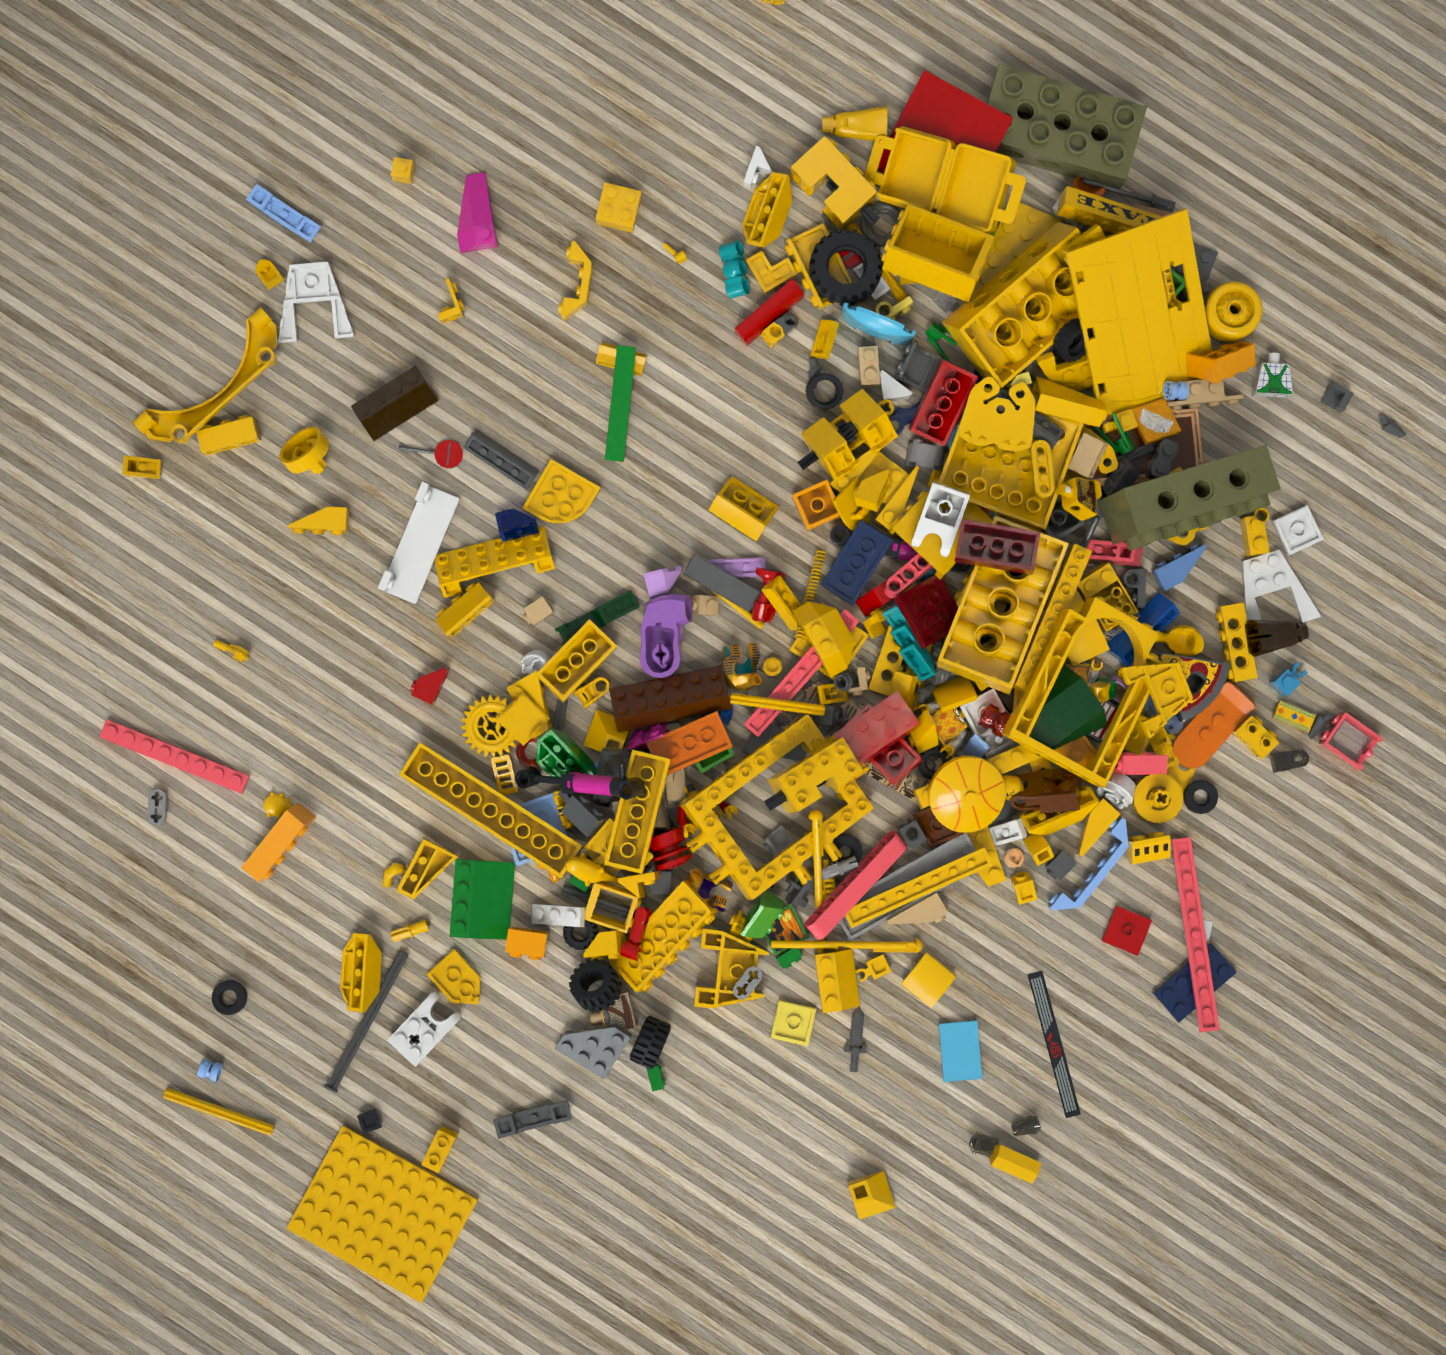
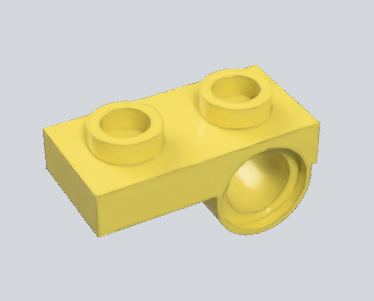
[875,296,913,320]

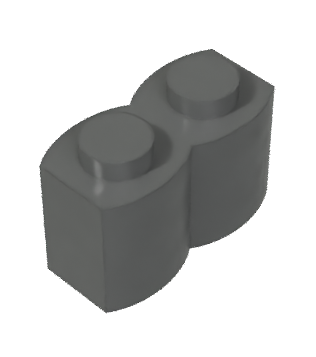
[1145,438,1178,479]

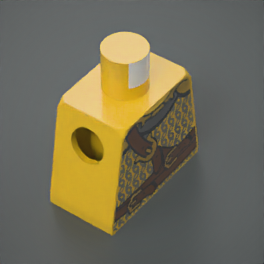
[1057,477,1098,521]

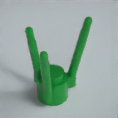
[925,322,957,362]
[1094,412,1135,455]

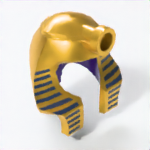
[685,869,734,913]

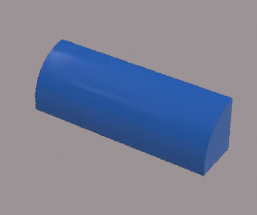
[1108,593,1180,667]

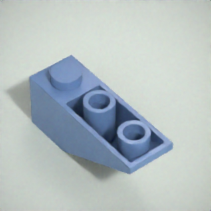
[1152,543,1207,592]

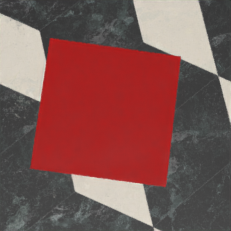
[878,70,1013,173]

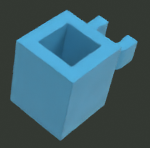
[1269,662,1308,697]

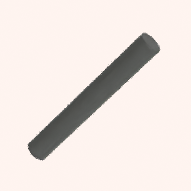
[1080,516,1100,549]

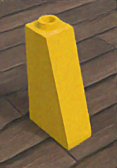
[1031,376,1108,427]

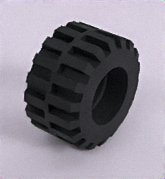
[569,959,622,1013]
[630,1015,671,1069]

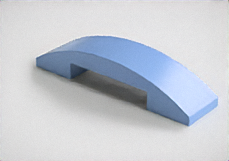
[246,184,321,243]

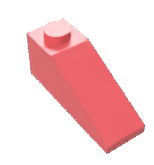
[1081,539,1143,567]

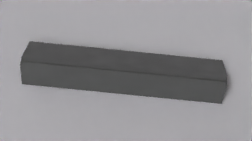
[992,388,1065,450]
[464,430,539,490]
[683,554,760,612]

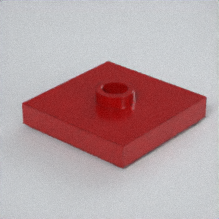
[1101,906,1152,956]

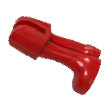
[752,567,787,623]

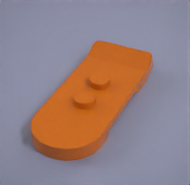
[1172,681,1255,768]

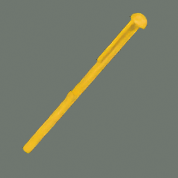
[808,810,825,953]
[771,938,923,953]

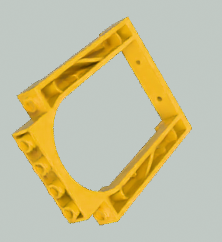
[1002,596,1164,788]

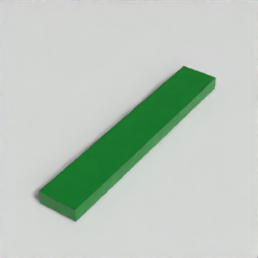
[605,345,637,462]

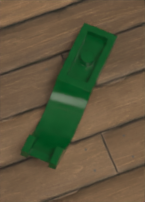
[555,590,640,646]

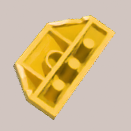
[742,172,792,248]
[792,601,855,678]
[1020,786,1099,835]
[340,933,382,1013]

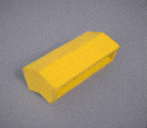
[596,342,648,377]
[989,1145,1042,1184]

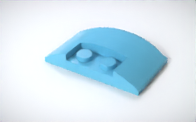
[841,303,916,345]

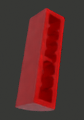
[735,278,804,346]

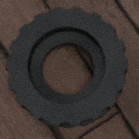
[1053,318,1094,363]

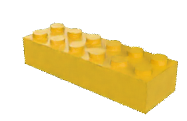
[604,750,672,874]

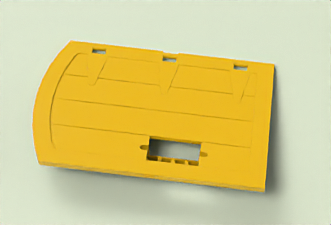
[1066,208,1212,415]

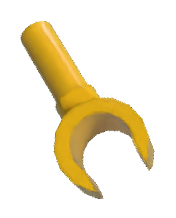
[663,243,687,264]

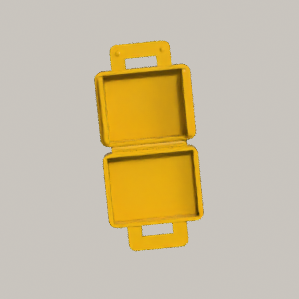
[864,126,1026,234]

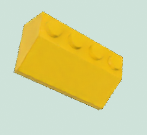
[536,619,617,703]

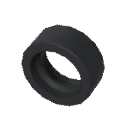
[805,373,844,410]

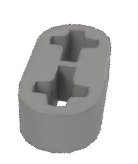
[148,789,168,825]
[732,966,762,1000]

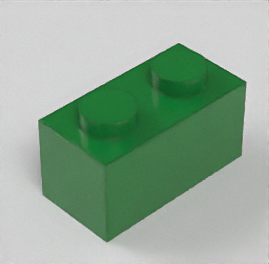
[776,948,803,969]
[646,1064,666,1092]

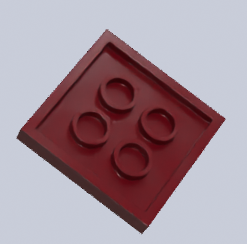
[894,575,958,649]

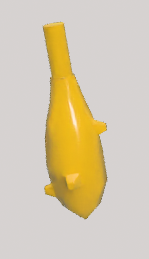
[565,852,624,887]

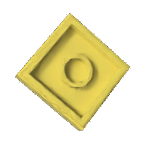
[770,1000,817,1046]

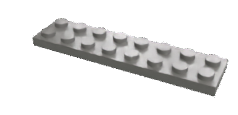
[840,833,976,941]

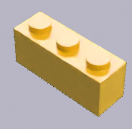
[196,415,261,456]

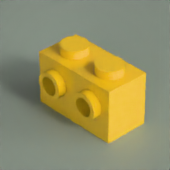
[1233,715,1279,759]

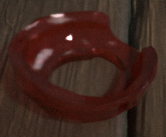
[516,739,539,767]

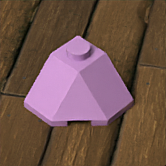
[644,566,682,599]

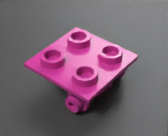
[628,722,670,750]

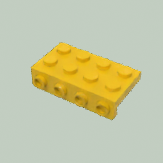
[784,223,853,310]

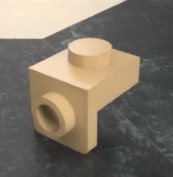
[690,595,719,616]
[848,667,870,696]

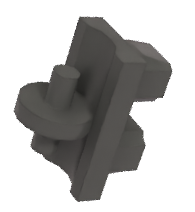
[785,875,815,908]

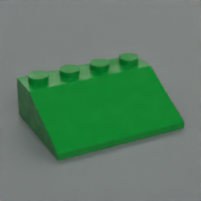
[449,859,515,940]

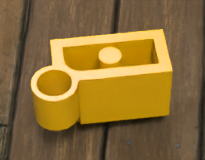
[1240,508,1270,557]

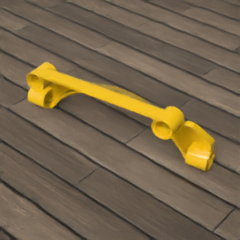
[132,307,278,444]

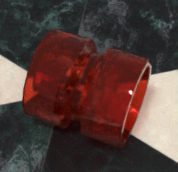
[977,703,1010,738]

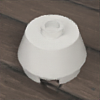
[1097,772,1136,809]

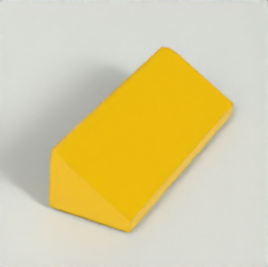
[761,575,802,631]

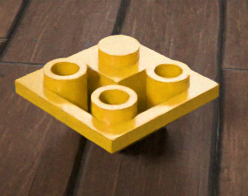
[583,709,630,752]
[847,1170,896,1220]

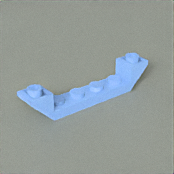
[1048,817,1129,910]

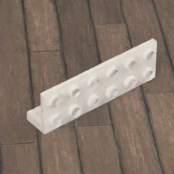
[378,482,459,604]

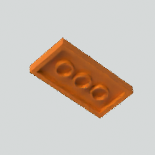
[646,711,733,775]

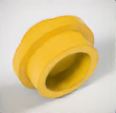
[763,657,782,676]

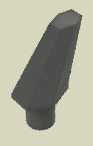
[808,359,822,389]
[1379,415,1406,438]
[916,683,936,704]
[1308,712,1332,739]

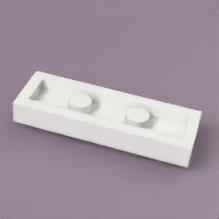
[532,904,585,927]

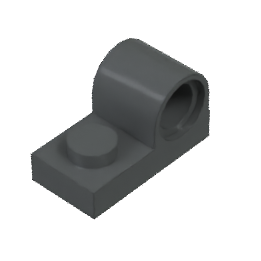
[1120,569,1146,609]

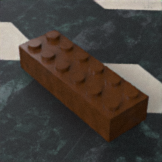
[609,665,731,732]

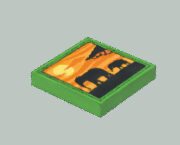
[764,904,809,956]

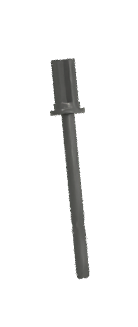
[1082,179,1176,213]

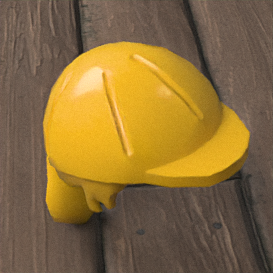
[1154,624,1204,657]

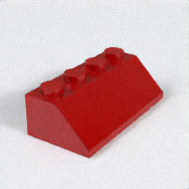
[908,359,978,447]

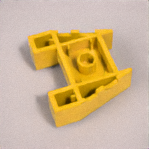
[830,449,919,533]
[693,928,769,1009]

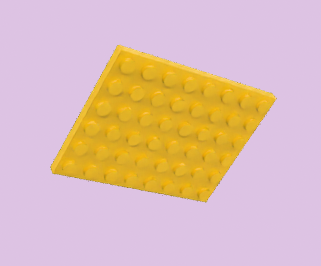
[286,1125,478,1303]

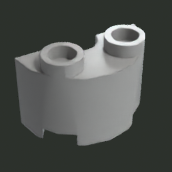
[904,439,945,473]

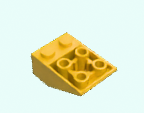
[1077,562,1139,632]

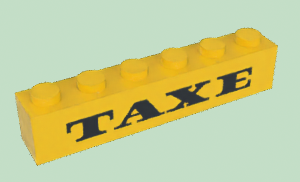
[1057,186,1162,234]

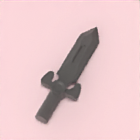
[844,1007,867,1072]

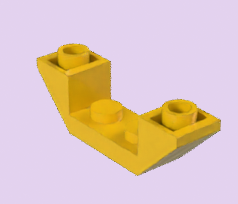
[558,241,593,320]

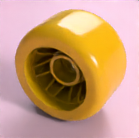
[1204,281,1263,342]

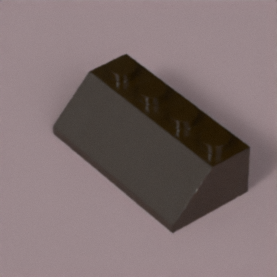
[351,365,438,441]

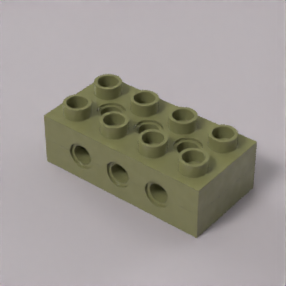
[986,64,1147,188]
[1099,445,1281,551]

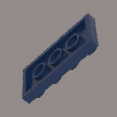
[821,519,894,605]
[1153,943,1237,1023]

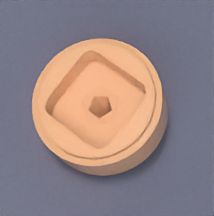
[1004,848,1024,868]

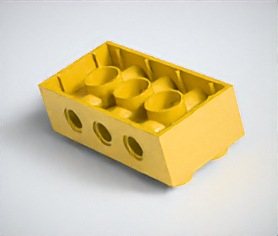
[942,222,1082,388]
[937,516,1069,695]

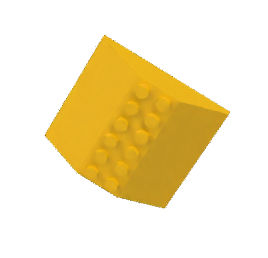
[938,383,1084,530]

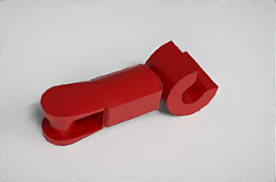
[620,907,651,962]

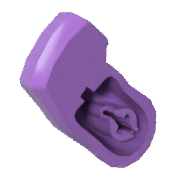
[640,594,693,678]

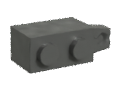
[558,789,609,838]

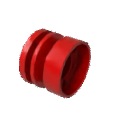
[649,827,694,871]

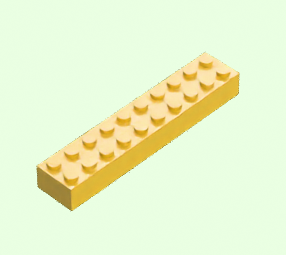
[399,742,584,879]

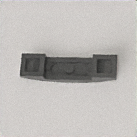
[493,1100,573,1139]

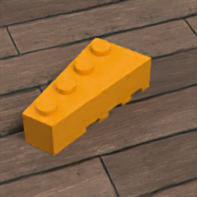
[241,803,316,882]

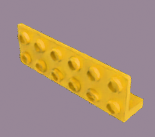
[434,527,555,598]

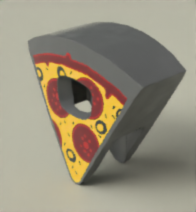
[1157,653,1230,722]

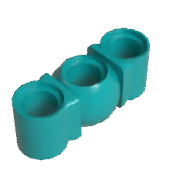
[719,240,750,299]

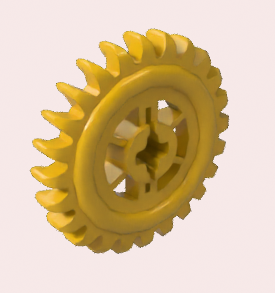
[460,694,518,758]

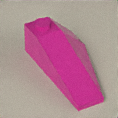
[457,172,498,253]

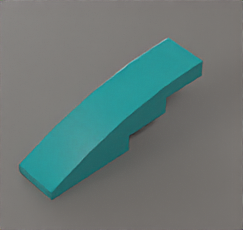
[882,604,936,682]

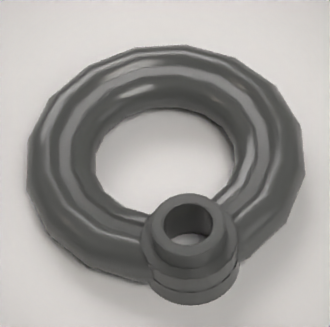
[860,202,901,247]

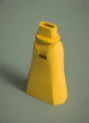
[822,106,887,142]

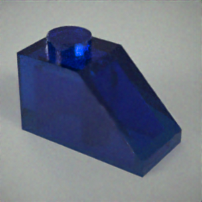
[495,508,540,542]

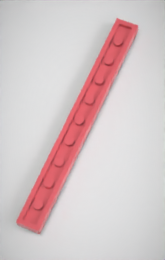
[1171,837,1220,1033]

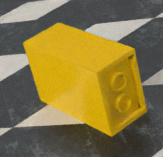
[882,204,995,302]

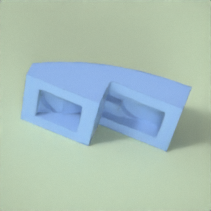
[962,734,989,758]

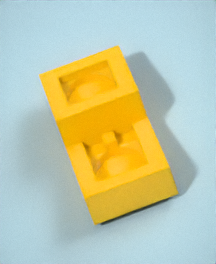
[1149,726,1180,769]

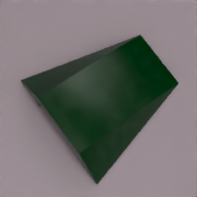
[1029,664,1108,756]

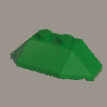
[536,728,597,795]

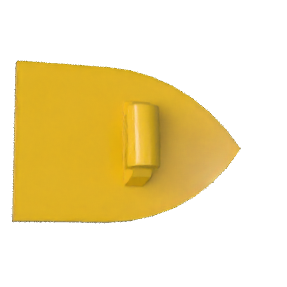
[833,477,870,531]

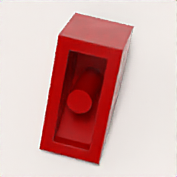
[856,580,896,618]
[410,668,450,705]

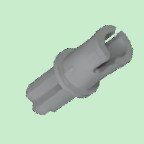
[822,856,859,880]

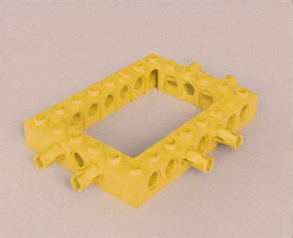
[680,714,874,900]

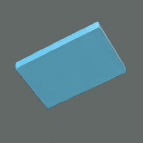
[938,1020,982,1082]

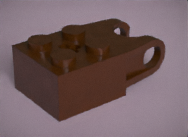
[1011,768,1082,813]

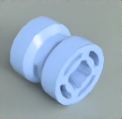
[1163,381,1189,400]
[197,1058,223,1082]

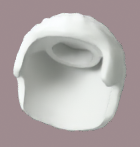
[521,650,551,675]

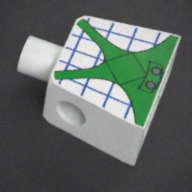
[1252,353,1293,398]

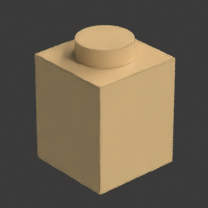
[523,596,554,626]

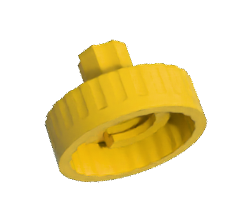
[279,426,330,474]
[1132,774,1183,823]

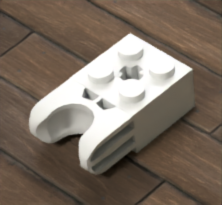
[912,481,970,557]
[387,991,461,1067]

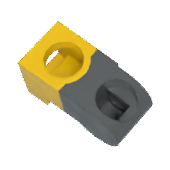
[761,312,799,349]

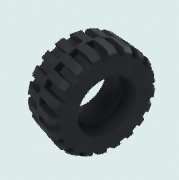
[809,228,883,306]

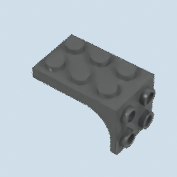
[895,340,968,393]

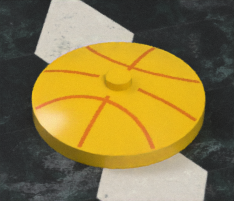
[928,755,1006,833]

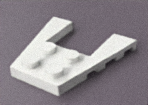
[278,262,355,344]
[1241,550,1321,623]

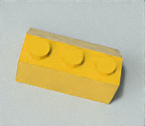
[709,476,779,541]
[435,582,495,638]
[814,949,860,1013]

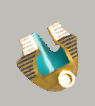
[722,643,762,692]

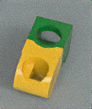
[1089,677,1117,703]

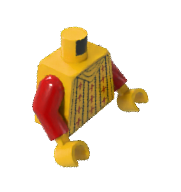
[676,783,737,838]

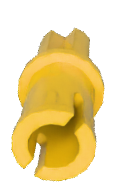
[390,919,429,942]

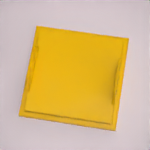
[496,692,550,746]

